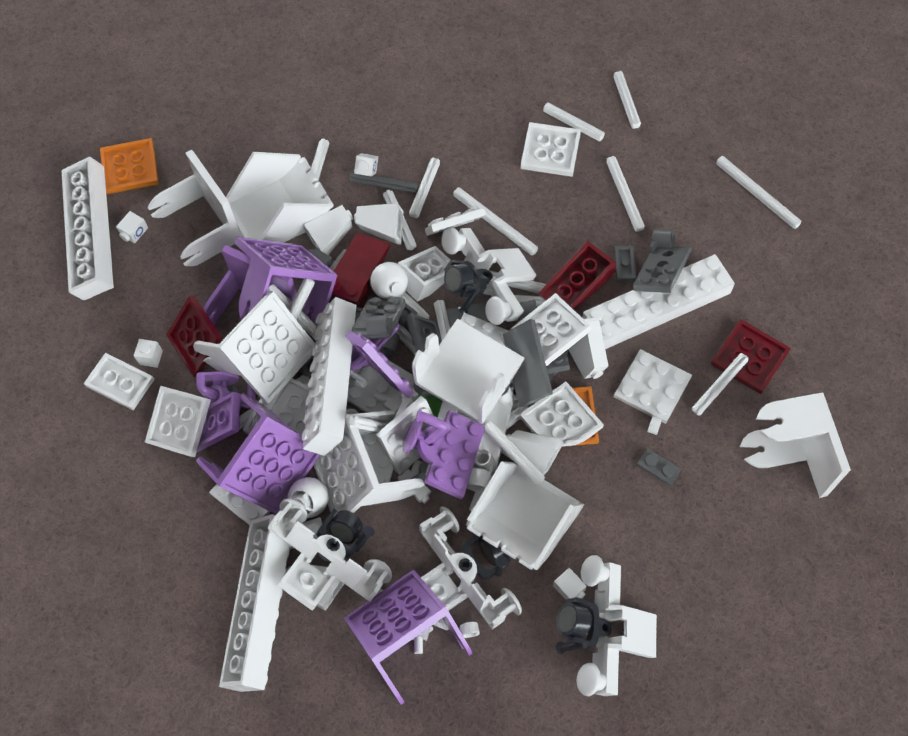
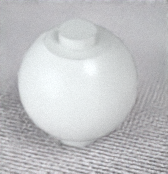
[371,262,408,299]
[288,477,329,518]

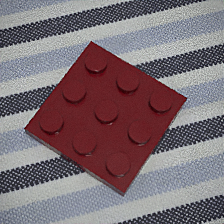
[166,296,223,377]
[711,319,791,394]

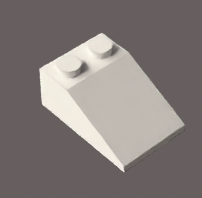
[398,246,451,302]

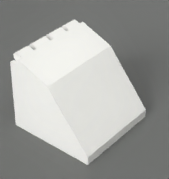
[226,152,334,243]
[466,461,584,570]

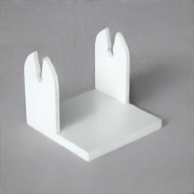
[148,150,241,266]
[193,291,315,404]
[412,319,524,424]
[740,392,851,498]
[314,411,425,517]

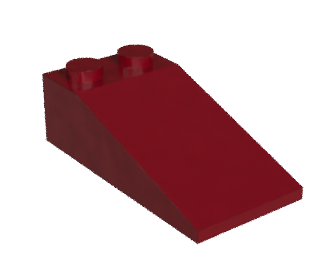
[330,233,391,308]
[538,241,616,310]

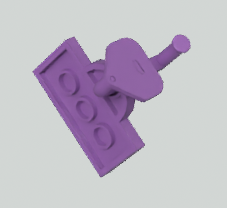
[345,323,414,398]
[196,371,256,452]
[402,409,485,499]

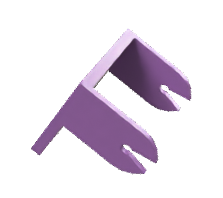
[234,236,337,325]
[203,245,297,325]
[196,393,320,514]
[344,570,472,705]

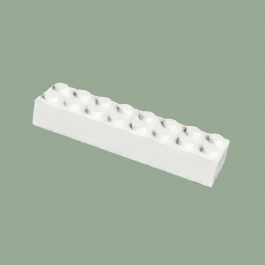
[62,157,114,300]
[582,254,735,349]
[301,297,356,456]
[219,514,290,692]

